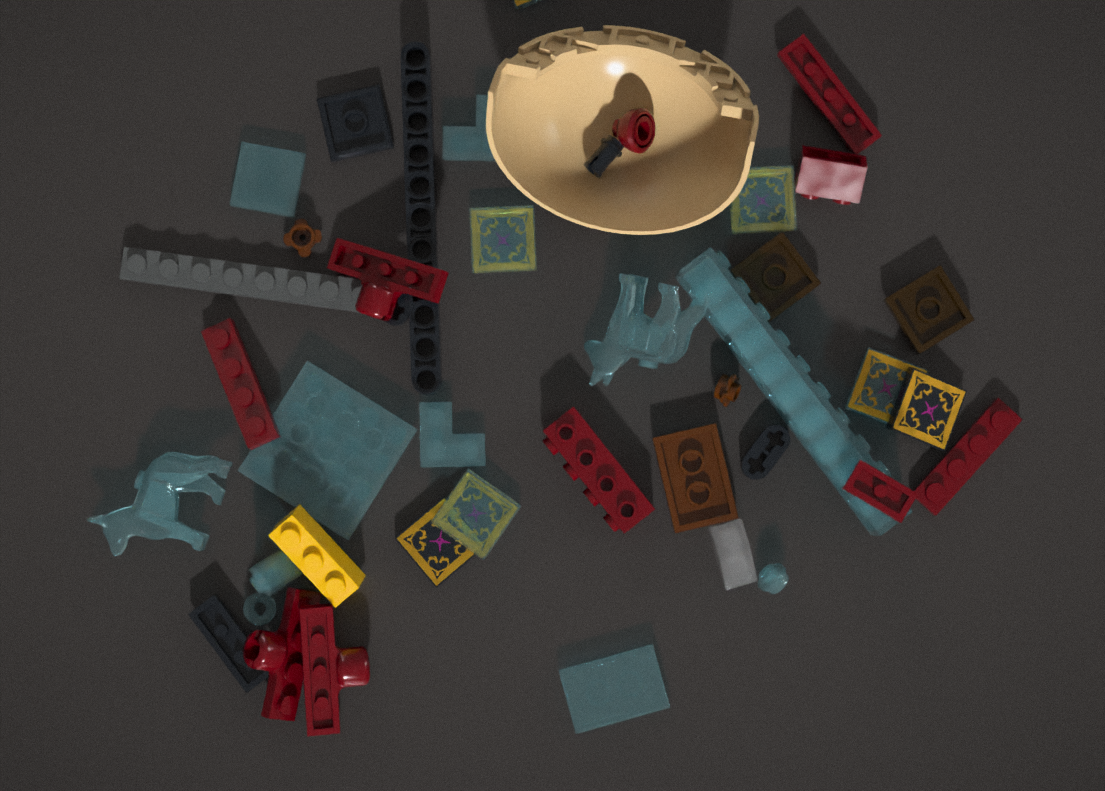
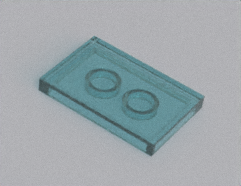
[558,644,671,734]

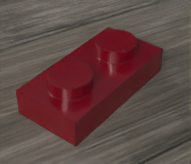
[841,460,918,523]

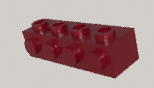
[542,406,655,534]

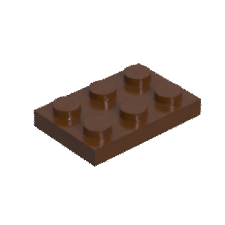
[652,423,739,533]

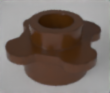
[283,218,322,257]
[714,373,741,407]

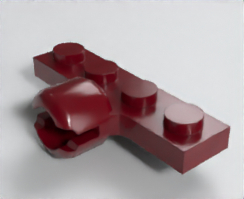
[327,238,449,321]
[243,587,321,721]
[299,603,370,737]

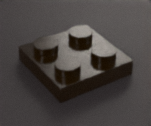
[729,232,821,323]
[884,265,975,355]

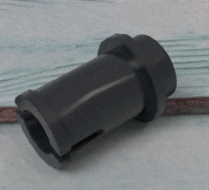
[584,135,624,178]

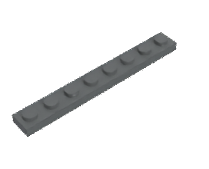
[119,247,362,313]

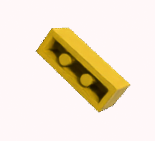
[268,504,366,608]

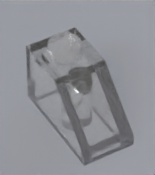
[708,519,757,590]

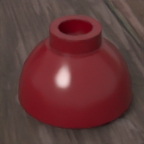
[612,108,655,154]

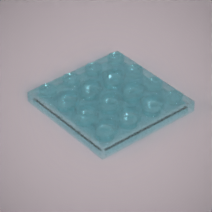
[238,361,418,540]

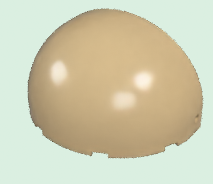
[486,25,759,235]

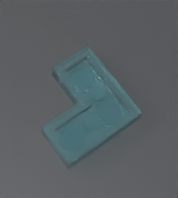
[442,95,496,161]
[419,402,486,468]

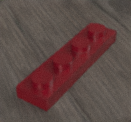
[777,34,882,155]
[201,318,281,450]
[913,398,1023,516]

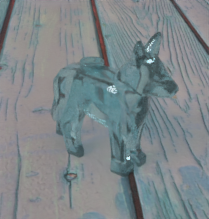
[584,273,712,387]
[87,452,233,556]

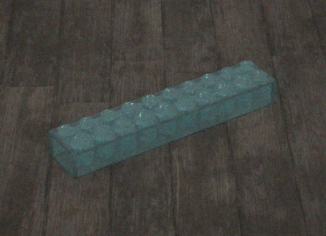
[675,247,913,536]

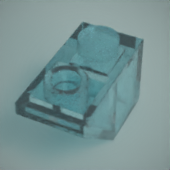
[249,549,304,597]

